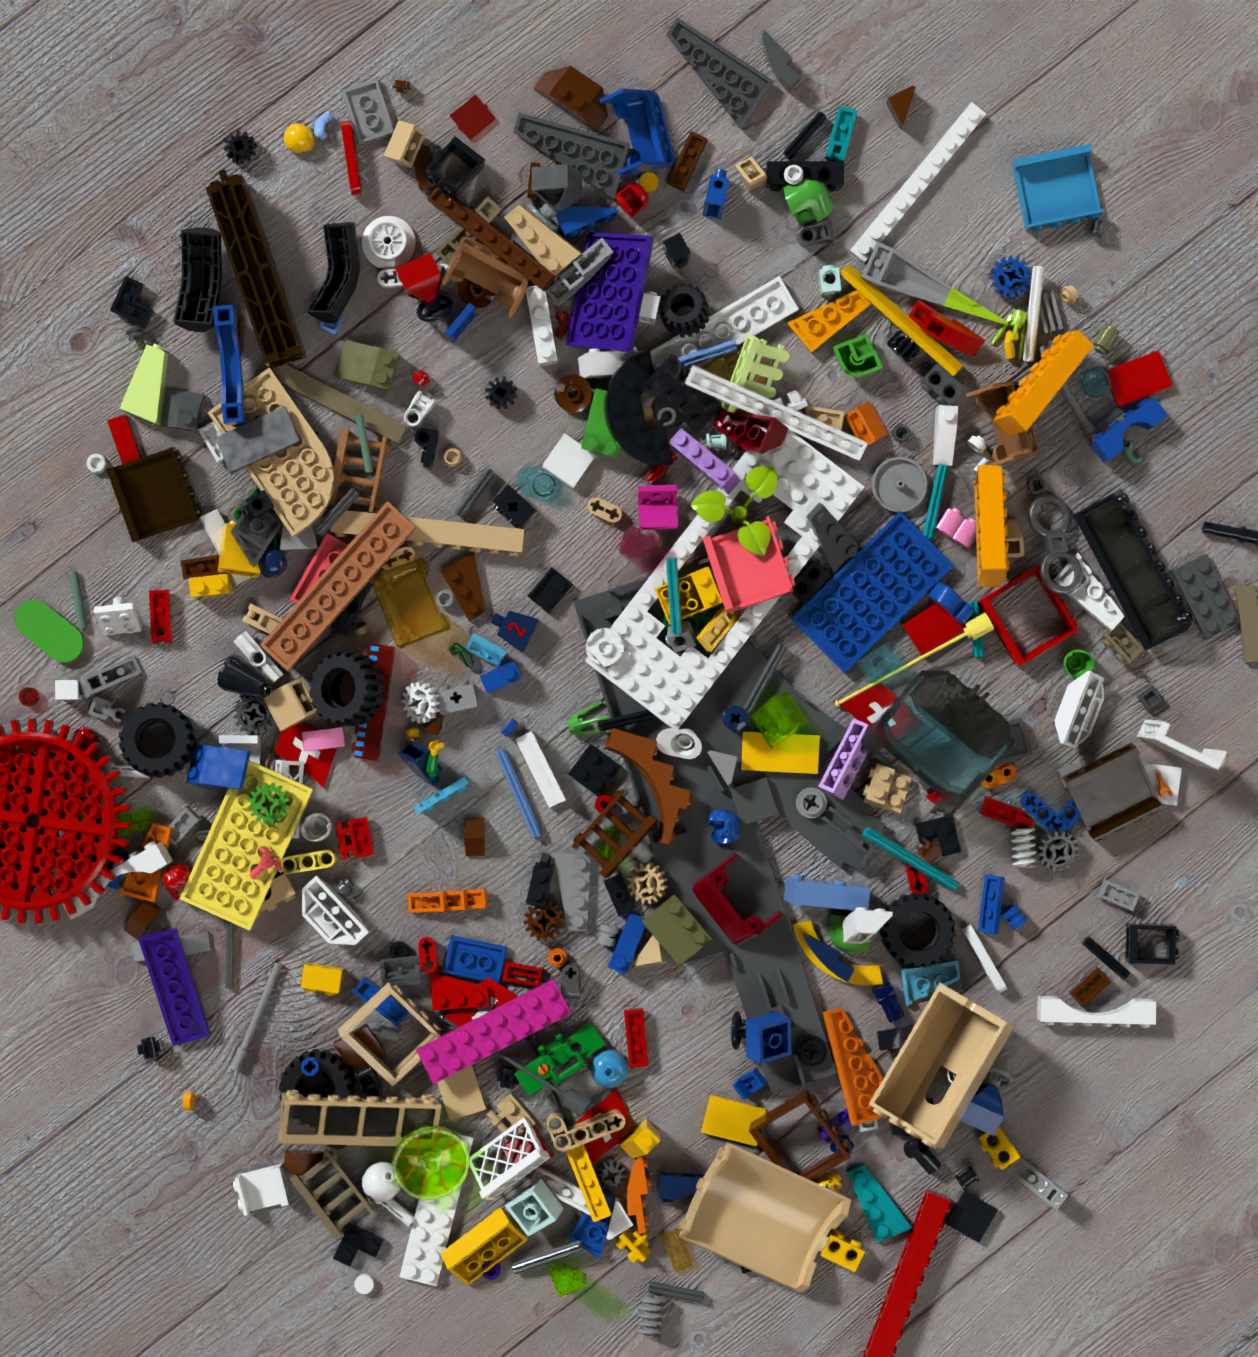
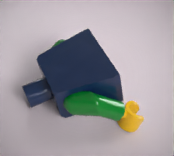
[397,727,444,784]

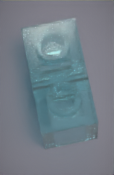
[855,641,901,683]

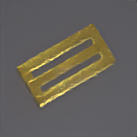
[661,1228,693,1272]

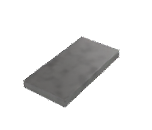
[215,406,301,474]

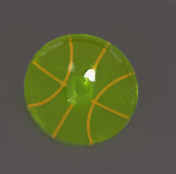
[392,1126,470,1200]

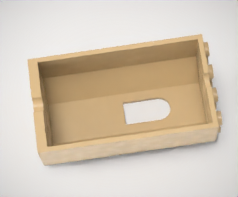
[869,983,1014,1149]

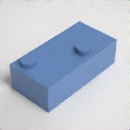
[784,874,871,910]

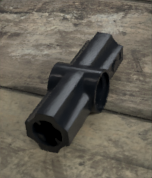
[330,582,373,634]

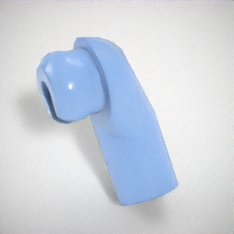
[314,111,333,140]

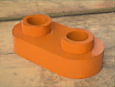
[978,763,1016,788]

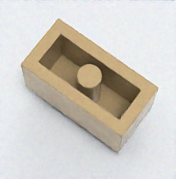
[384,120,426,168]

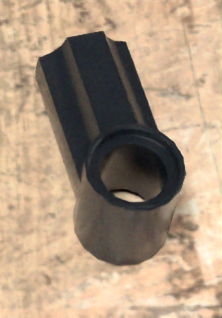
[904,1138,941,1175]

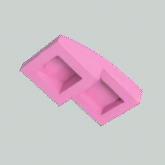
[301,727,345,751]

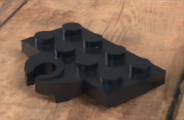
[646,353,722,434]

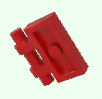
[335,816,374,860]

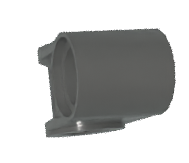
[797,220,836,247]
[561,961,580,999]

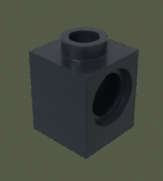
[240,490,274,522]

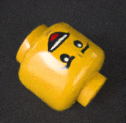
[814,1171,842,1193]

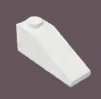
[933,405,958,466]

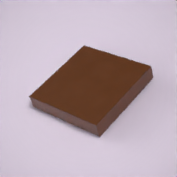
[333,1023,387,1074]

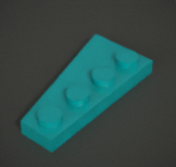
[847,1164,912,1243]

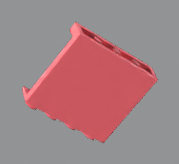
[703,516,795,614]

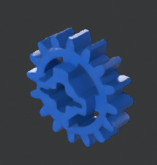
[989,255,1032,299]

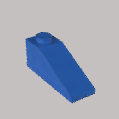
[608,912,645,975]

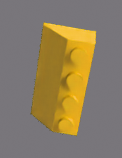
[440,1207,528,1286]

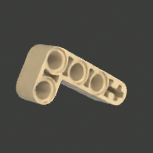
[546,1109,625,1152]

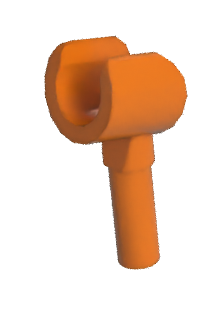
[1156,772,1173,799]

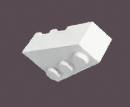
[577,348,644,379]

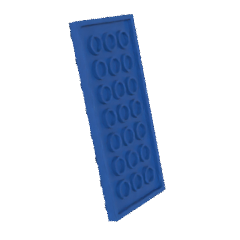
[790,511,954,673]

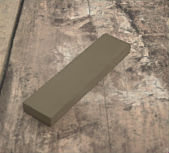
[1234,584,1258,663]

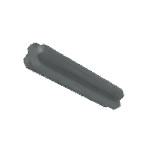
[455,468,496,518]
[315,488,360,536]
[648,1281,705,1303]

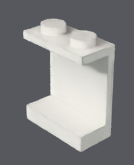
[219,735,261,765]
[233,1163,291,1216]

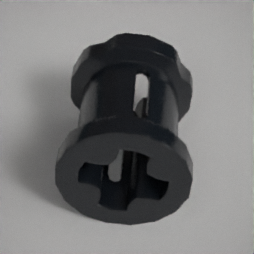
[955,1166,980,1191]

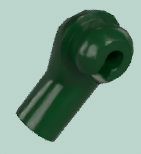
[449,643,474,667]

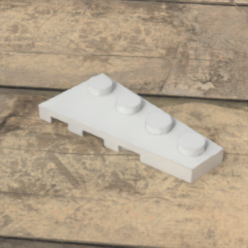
[1053,553,1125,632]

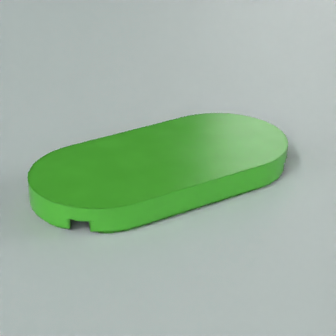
[15,600,84,662]

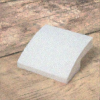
[541,433,596,489]

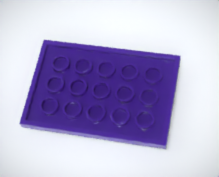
[566,232,654,353]

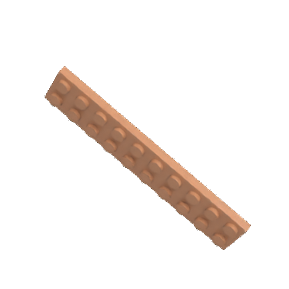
[260,501,417,671]

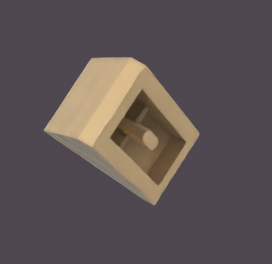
[735,156,767,192]
[633,935,667,967]

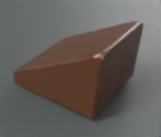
[424,716,444,735]

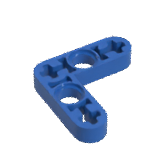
[1020,792,1080,834]

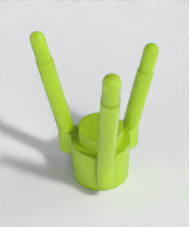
[991,310,1028,360]

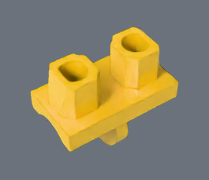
[615,1228,651,1263]

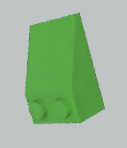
[581,388,621,458]

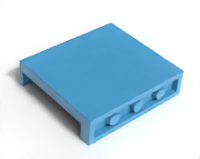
[1012,144,1104,232]

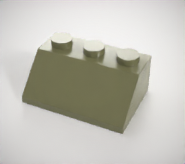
[641,895,711,966]

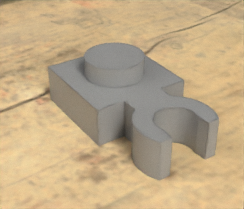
[88,695,125,722]

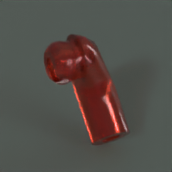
[553,310,570,340]

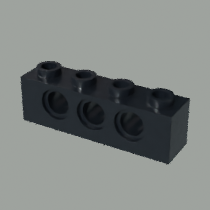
[766,161,844,191]

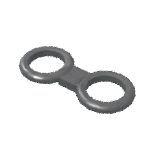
[1028,495,1083,595]

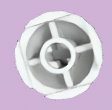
[362,1162,402,1202]

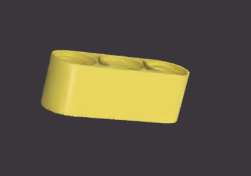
[281,849,337,874]

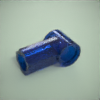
[872,981,904,1023]

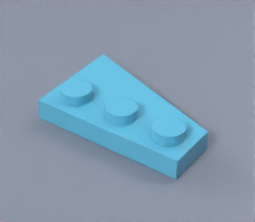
[413,776,469,814]
[900,958,960,1006]

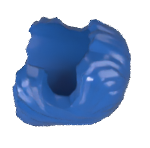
[708,809,740,845]

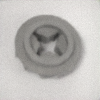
[796,787,827,818]

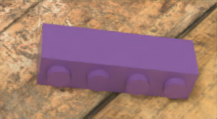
[669,428,741,495]

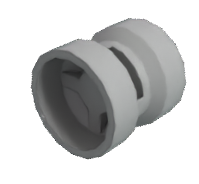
[597,923,619,946]

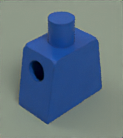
[702,169,729,219]

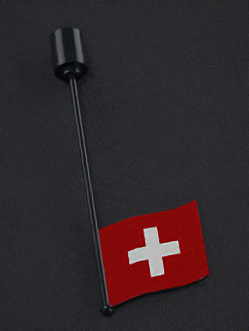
[523,1031,634,1165]

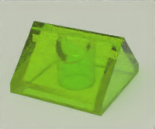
[549,1261,587,1298]

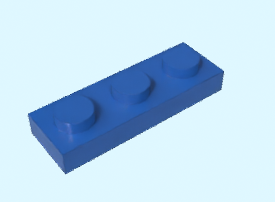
[978,874,1005,934]
[353,976,409,1027]

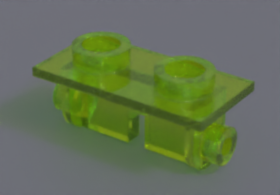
[118,810,154,836]
[598,825,621,860]

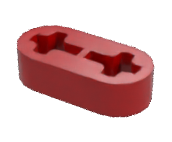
[905,863,928,894]
[418,937,438,974]

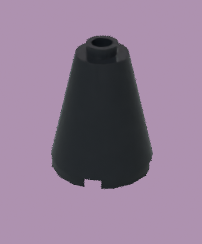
[217,655,272,698]

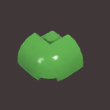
[783,178,834,225]
[832,334,883,377]
[829,913,870,953]

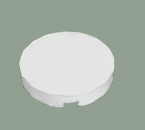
[586,628,624,667]

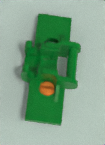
[514,1022,606,1096]

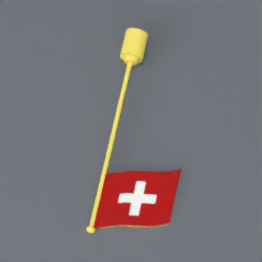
[835,613,994,745]

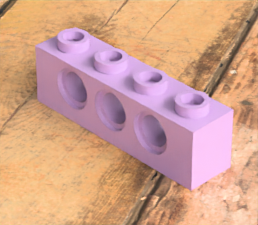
[818,718,878,800]

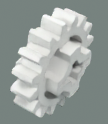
[402,681,440,723]

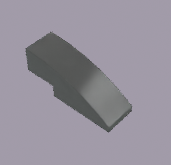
[761,31,801,93]

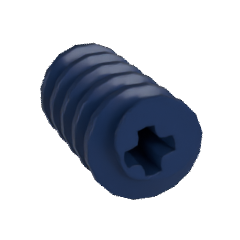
[722,706,748,731]

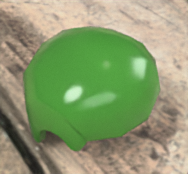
[1063,649,1095,678]

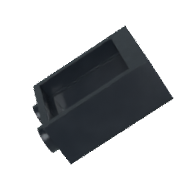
[425,136,485,200]
[1125,923,1179,965]

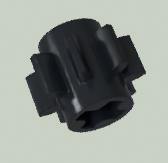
[137,1037,162,1059]
[496,1066,519,1089]

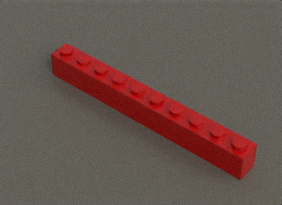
[862,1188,952,1357]

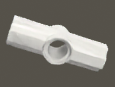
[233,631,284,685]

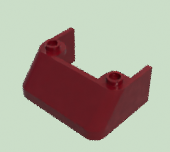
[693,852,783,945]

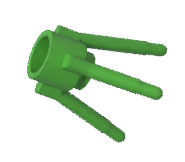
[567,701,609,736]

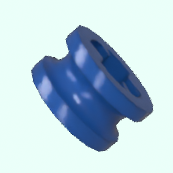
[301,1057,320,1076]

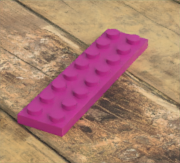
[416,978,571,1084]

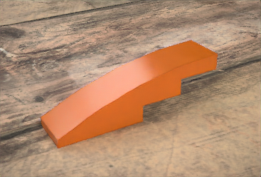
[407,888,488,913]

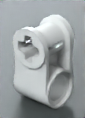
[404,390,436,429]

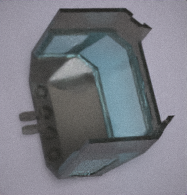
[861,670,1012,818]

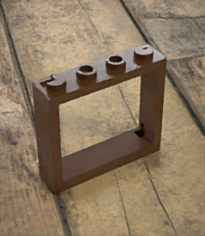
[749,1089,852,1181]

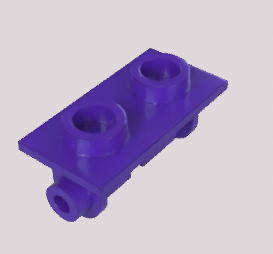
[817,1109,856,1143]

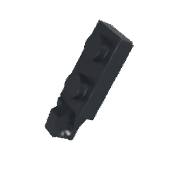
[526,853,553,908]

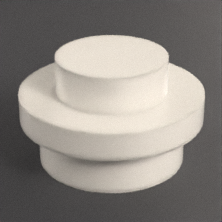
[784,165,803,185]

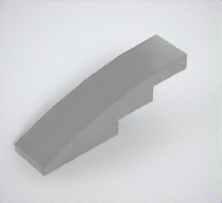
[546,238,614,307]

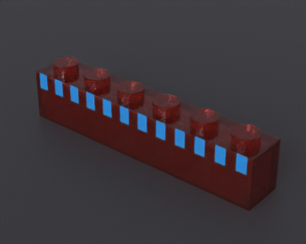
[352,643,396,761]

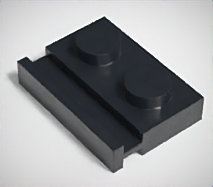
[528,567,573,614]

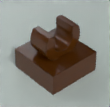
[916,838,942,864]

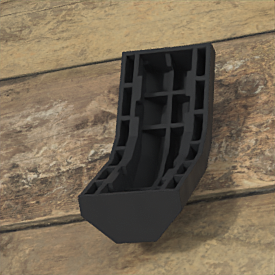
[307,222,360,324]
[173,227,222,332]

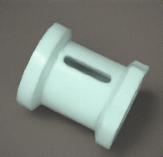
[706,433,726,450]

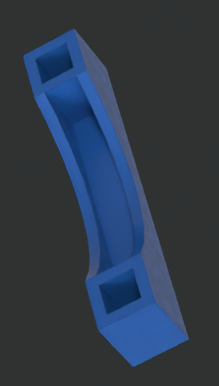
[213,305,247,426]

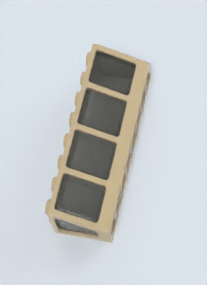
[278,1090,441,1147]

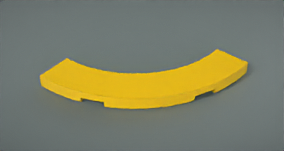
[792,920,883,985]

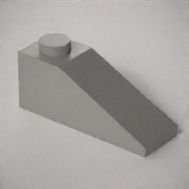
[79,656,142,699]

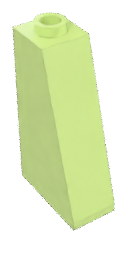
[120,344,168,425]

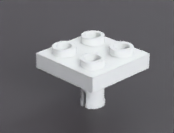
[94,597,142,635]

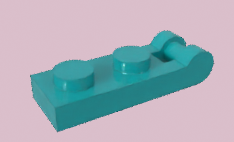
[825,106,857,161]

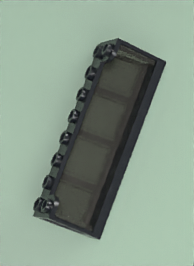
[1073,489,1193,651]

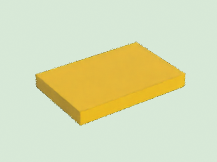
[701,1094,766,1146]

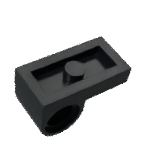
[414,428,440,470]

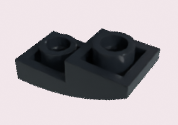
[877,1025,915,1051]

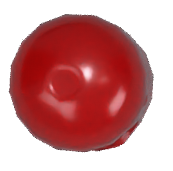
[614,183,649,218]

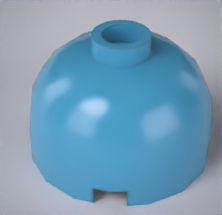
[590,1049,628,1088]

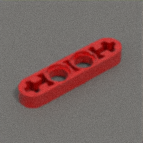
[341,120,362,196]

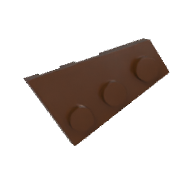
[441,552,486,621]

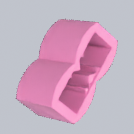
[935,508,976,549]

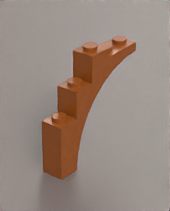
[604,728,692,846]

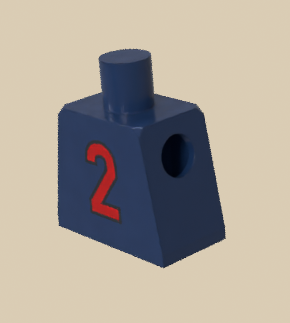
[491,611,539,653]

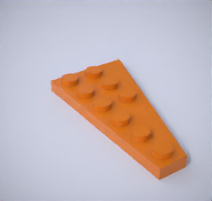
[823,1007,884,1126]

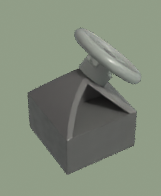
[528,164,582,231]

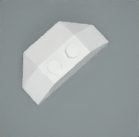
[1054,671,1104,749]
[302,875,369,945]

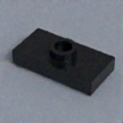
[603,873,636,916]

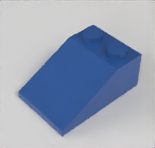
[186,745,250,790]

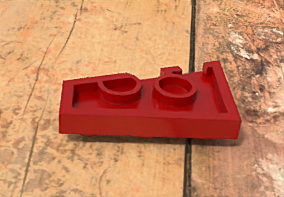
[430,972,490,1010]

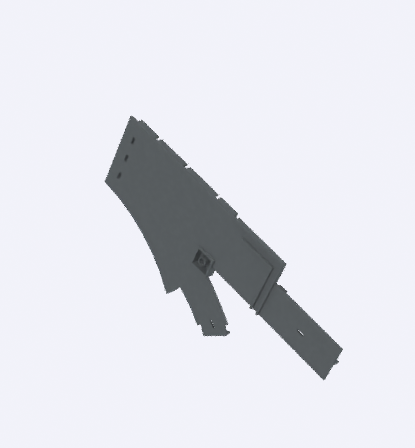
[573,558,885,1094]

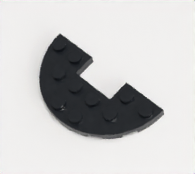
[604,350,673,466]

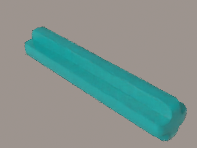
[968,601,985,658]

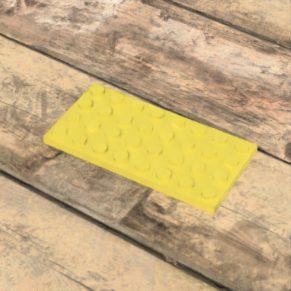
[179,760,314,931]

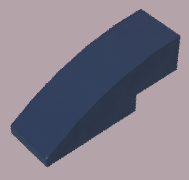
[803,933,855,982]

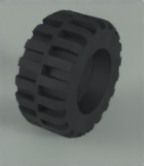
[309,652,385,726]
[119,702,196,778]
[880,893,956,968]
[279,1049,355,1127]

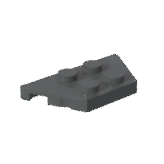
[230,503,283,567]

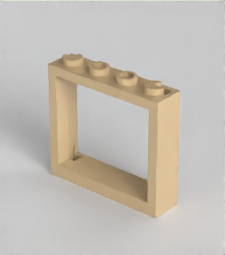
[338,982,442,1087]

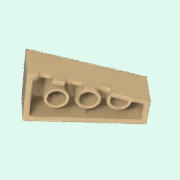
[504,205,583,279]

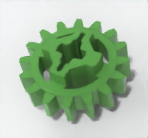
[248,783,291,825]

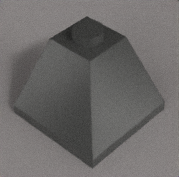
[161,389,205,432]

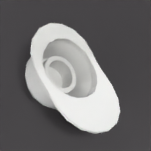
[656,728,702,759]

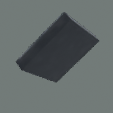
[945,1190,998,1243]

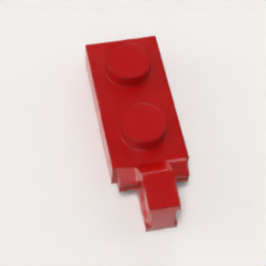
[978,796,1033,828]

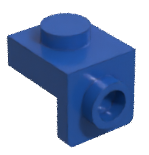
[733,1068,768,1100]

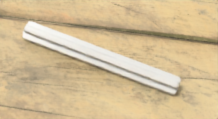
[1023,266,1044,362]

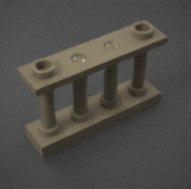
[289,1149,374,1241]

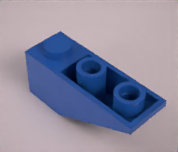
[556,206,618,239]

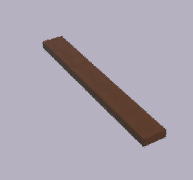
[427,186,556,292]

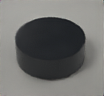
[390,941,409,958]

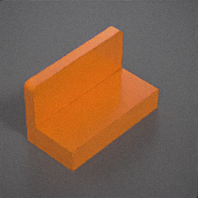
[844,401,888,447]

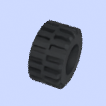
[659,284,710,338]

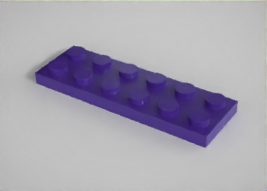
[138,927,211,1046]

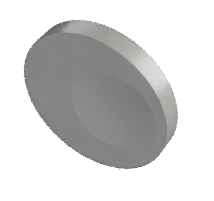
[871,457,927,513]

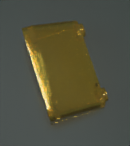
[372,557,451,649]

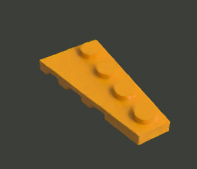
[787,290,871,353]

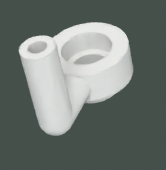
[967,436,992,474]

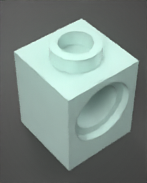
[818,265,841,295]

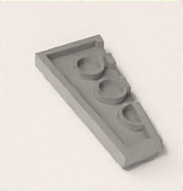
[553,852,591,931]

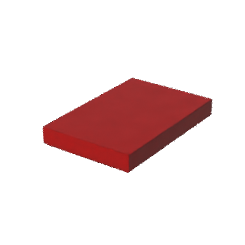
[1104,350,1173,407]
[901,603,968,656]

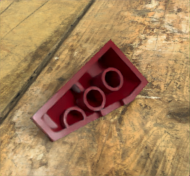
[712,409,788,454]

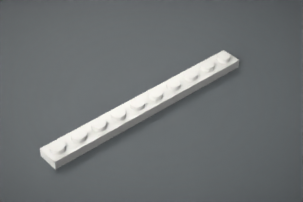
[849,102,986,263]
[685,365,868,461]

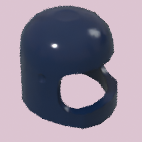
[258,549,287,578]

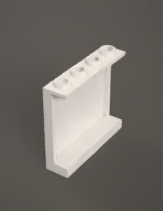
[1137,720,1227,770]

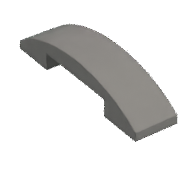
[132,931,211,961]
[999,1151,1069,1211]

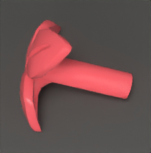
[249,847,282,879]

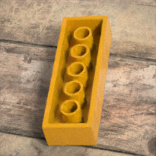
[993,330,1094,436]
[974,465,1009,587]

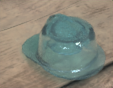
[516,466,562,502]

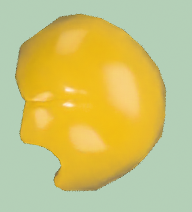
[284,123,315,153]

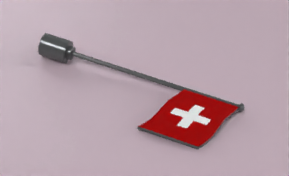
[439,977,592,1117]

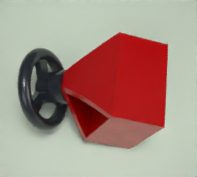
[395,252,453,322]

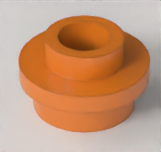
[548,948,567,967]

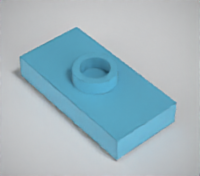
[466,633,507,667]

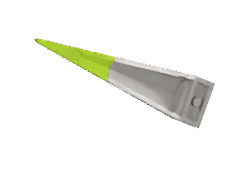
[861,242,1008,325]

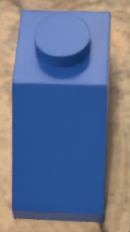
[480,661,522,693]

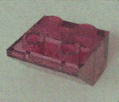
[618,526,662,558]

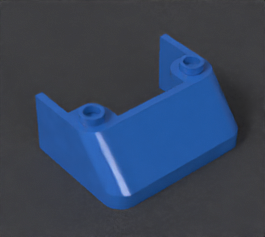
[600,89,675,175]

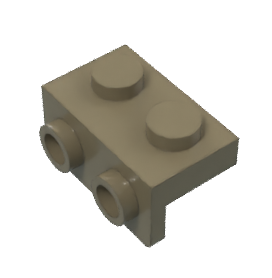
[1101,622,1145,665]

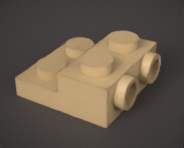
[862,763,911,814]

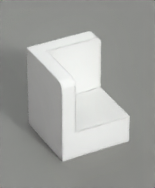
[55,680,84,700]

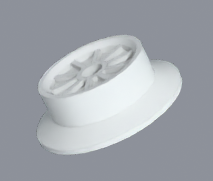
[362,216,416,269]

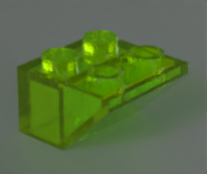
[750,691,808,748]

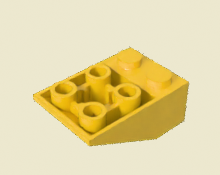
[655,566,723,624]

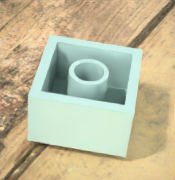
[505,1178,564,1236]

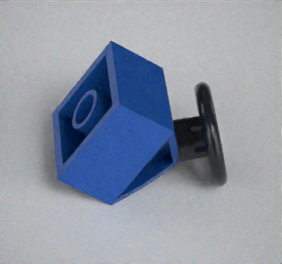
[731,1011,791,1064]

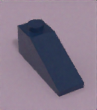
[658,1172,705,1202]

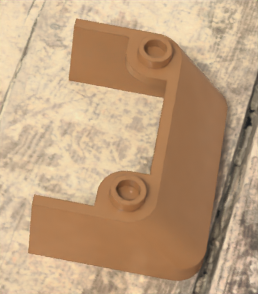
[442,237,529,319]
[966,381,1039,466]

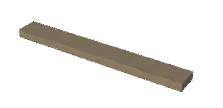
[262,364,407,444]

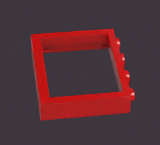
[978,565,1079,666]

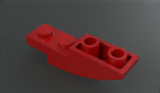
[909,300,985,356]

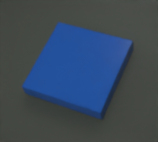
[445,303,477,342]

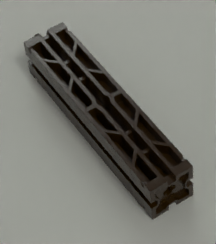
[205,169,307,369]

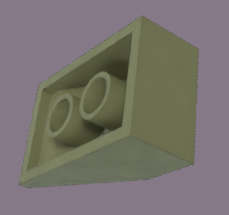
[335,340,401,393]

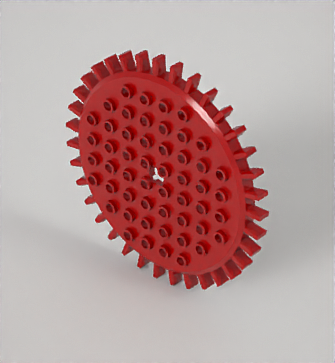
[0,718,132,924]

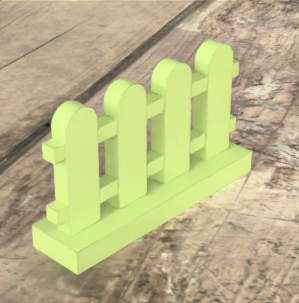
[722,334,790,413]

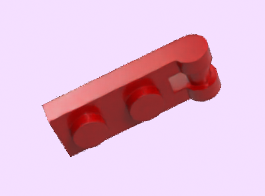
[149,590,173,644]

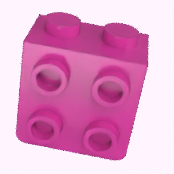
[638,485,678,530]

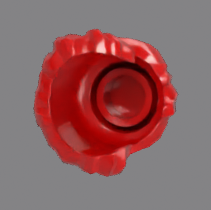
[162,864,193,900]

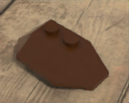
[534,66,608,132]

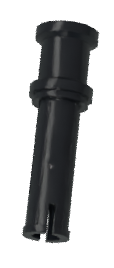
[1202,521,1258,547]

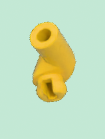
[1004,330,1019,359]

